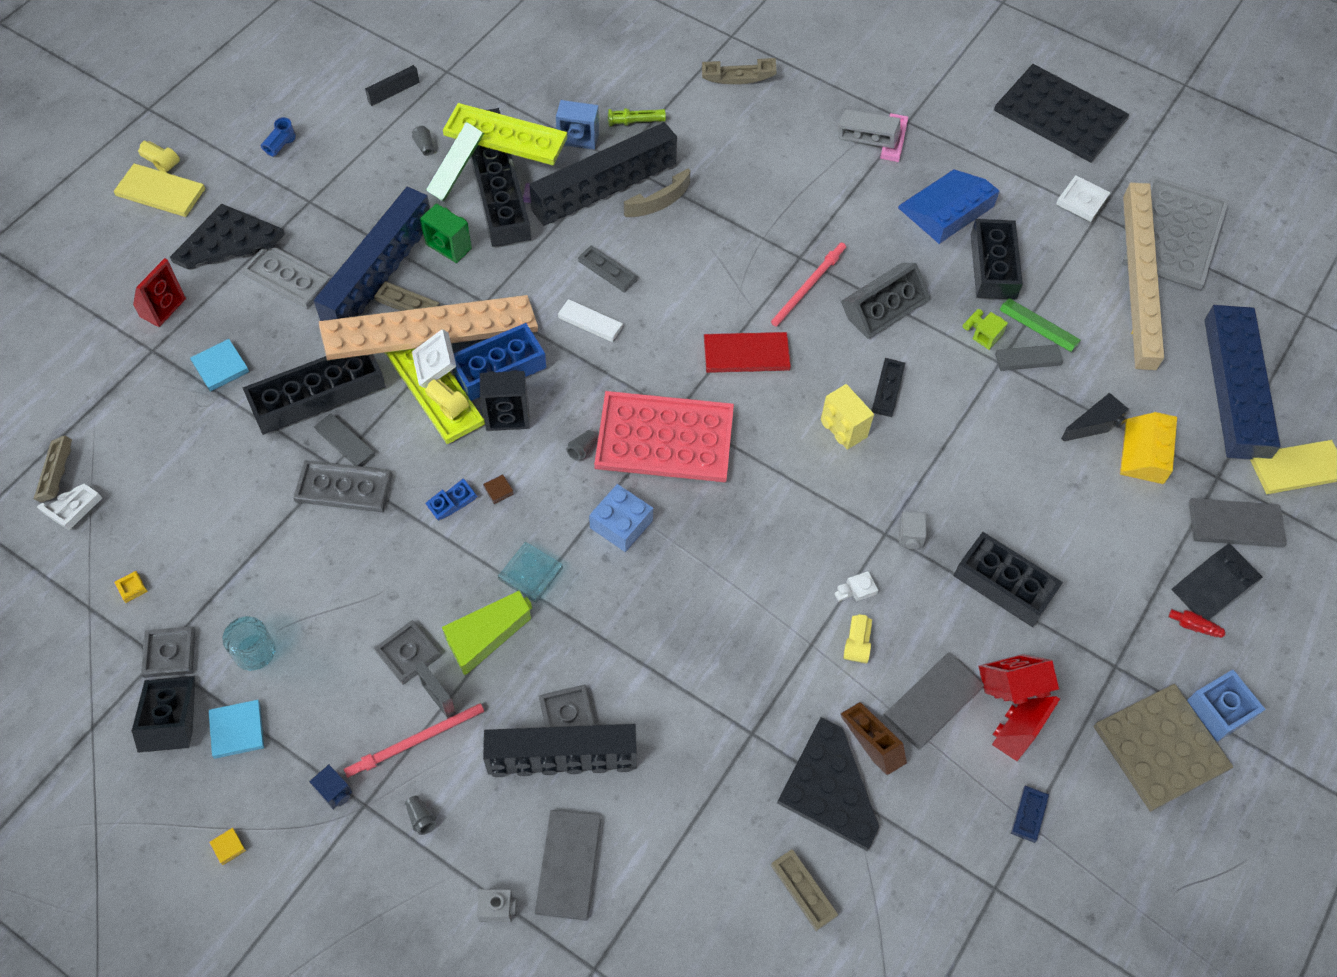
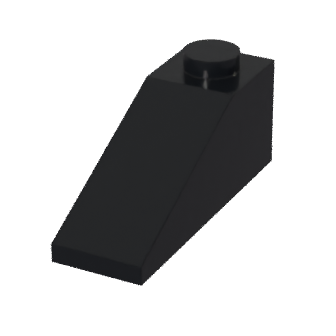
[1061,392,1129,441]

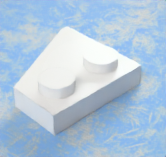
[37,484,102,531]

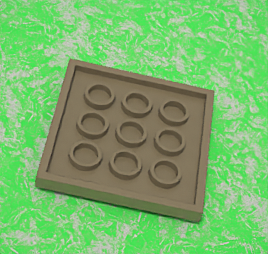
[1093,684,1233,812]

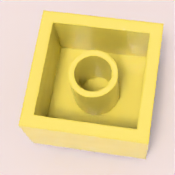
[821,384,874,450]

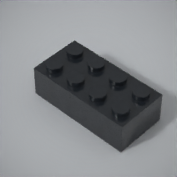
[970,219,1023,300]
[953,531,1063,627]

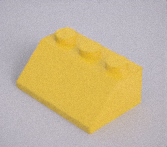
[1120,412,1177,484]

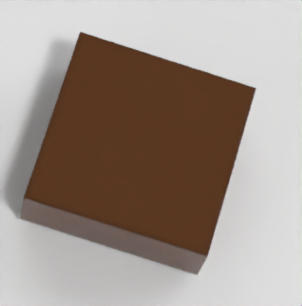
[483,474,514,504]

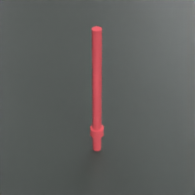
[771,242,846,327]
[343,703,484,778]

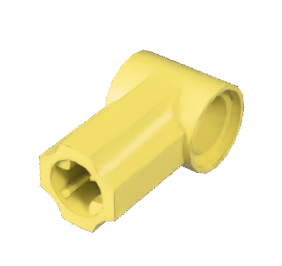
[138,140,180,173]
[425,379,469,420]
[843,614,872,664]

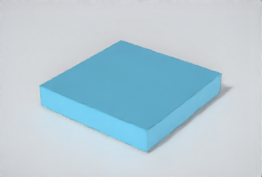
[190,339,249,392]
[209,700,264,759]

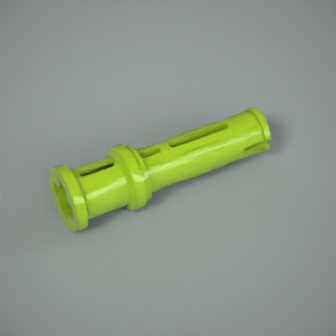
[608,108,666,126]

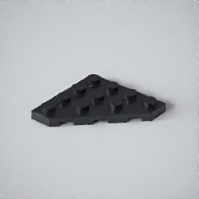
[170,203,285,269]
[777,717,879,852]

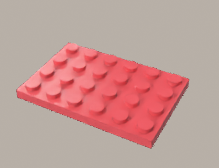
[594,391,734,482]

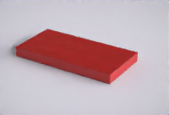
[704,332,791,373]

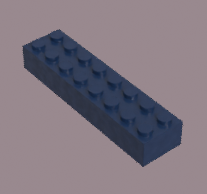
[313,186,430,321]
[1204,305,1281,460]

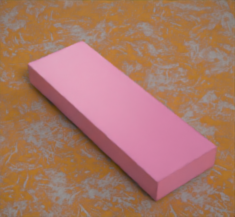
[880,113,909,162]

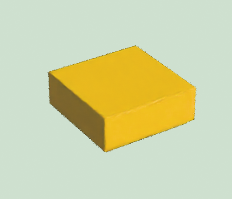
[114,571,148,603]
[209,828,246,865]

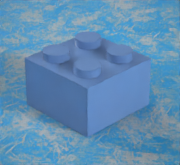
[556,100,599,150]
[589,484,653,553]
[1187,670,1266,742]

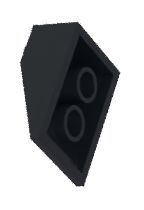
[1171,543,1263,621]
[131,676,195,753]

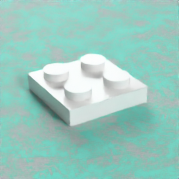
[1056,175,1110,222]
[412,329,456,388]

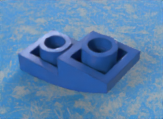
[425,478,478,521]

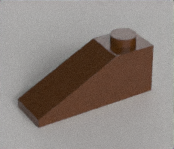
[840,702,907,775]

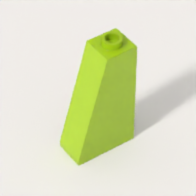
[442,590,533,675]

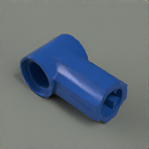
[260,117,296,157]

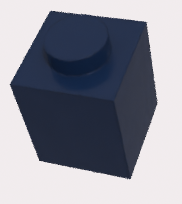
[309,764,353,809]

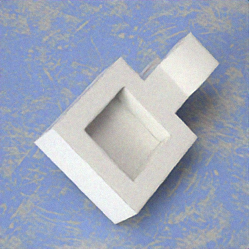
[835,571,879,602]

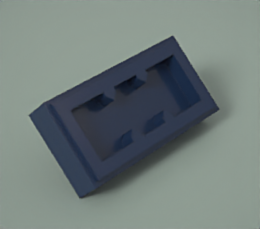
[1010,786,1049,843]

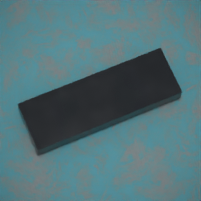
[365,65,420,106]
[871,358,905,418]

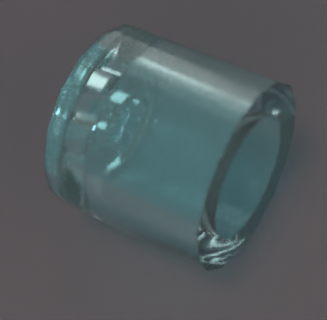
[222,616,275,671]

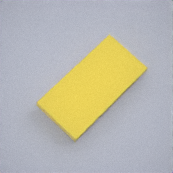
[114,163,205,217]
[1250,440,1337,495]

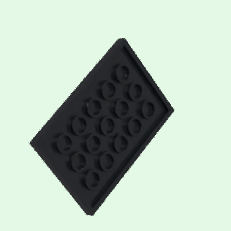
[994,64,1130,163]

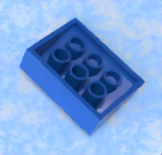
[898,169,999,244]

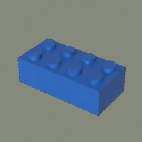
[452,323,547,401]

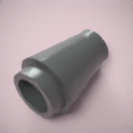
[412,126,434,156]
[566,430,597,461]
[405,796,437,835]

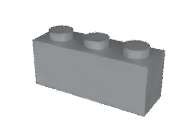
[838,109,901,148]

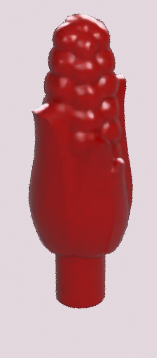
[1168,609,1226,638]

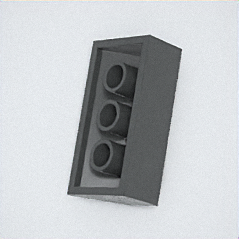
[841,263,930,339]

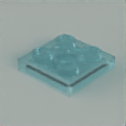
[498,542,563,603]

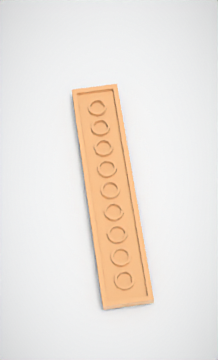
[319,295,538,360]

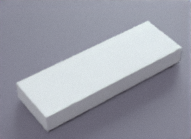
[558,299,622,342]

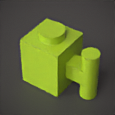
[962,309,1008,350]

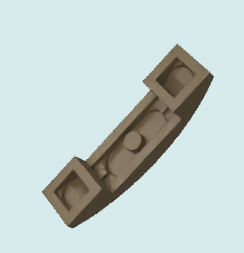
[702,58,777,84]
[624,168,691,217]

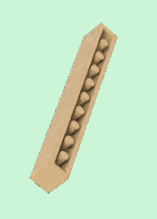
[1123,183,1164,370]

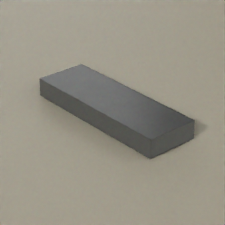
[578,245,637,293]
[995,344,1063,371]
[314,413,375,467]

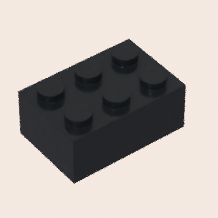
[480,370,530,431]

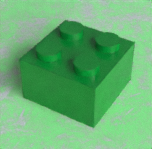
[420,203,472,264]

